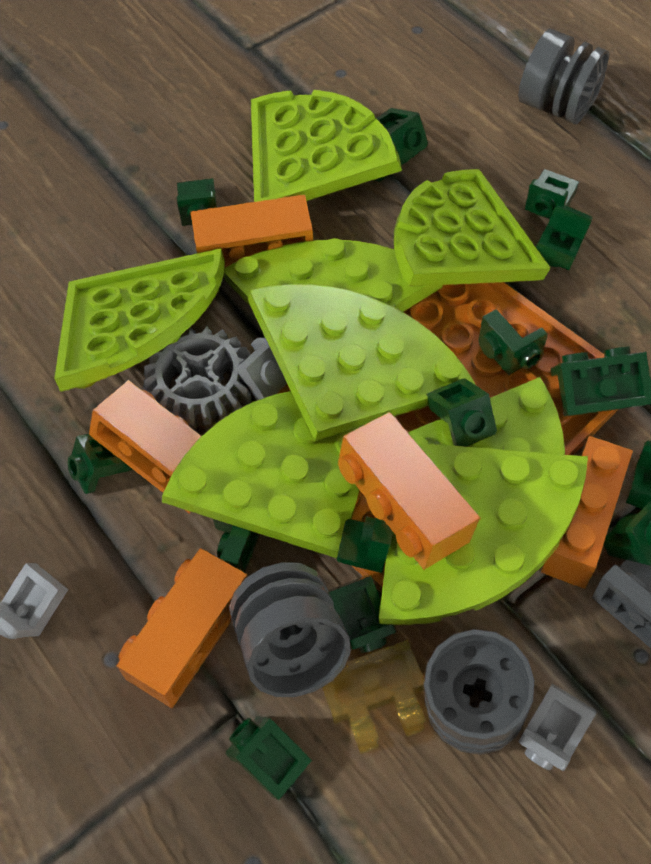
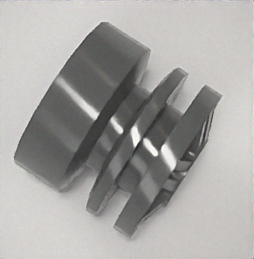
[518,28,609,124]
[229,562,351,697]
[424,629,535,755]

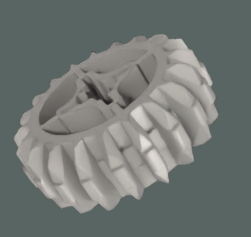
[143,326,252,431]

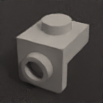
[236,338,287,400]
[0,563,68,639]
[518,683,597,771]

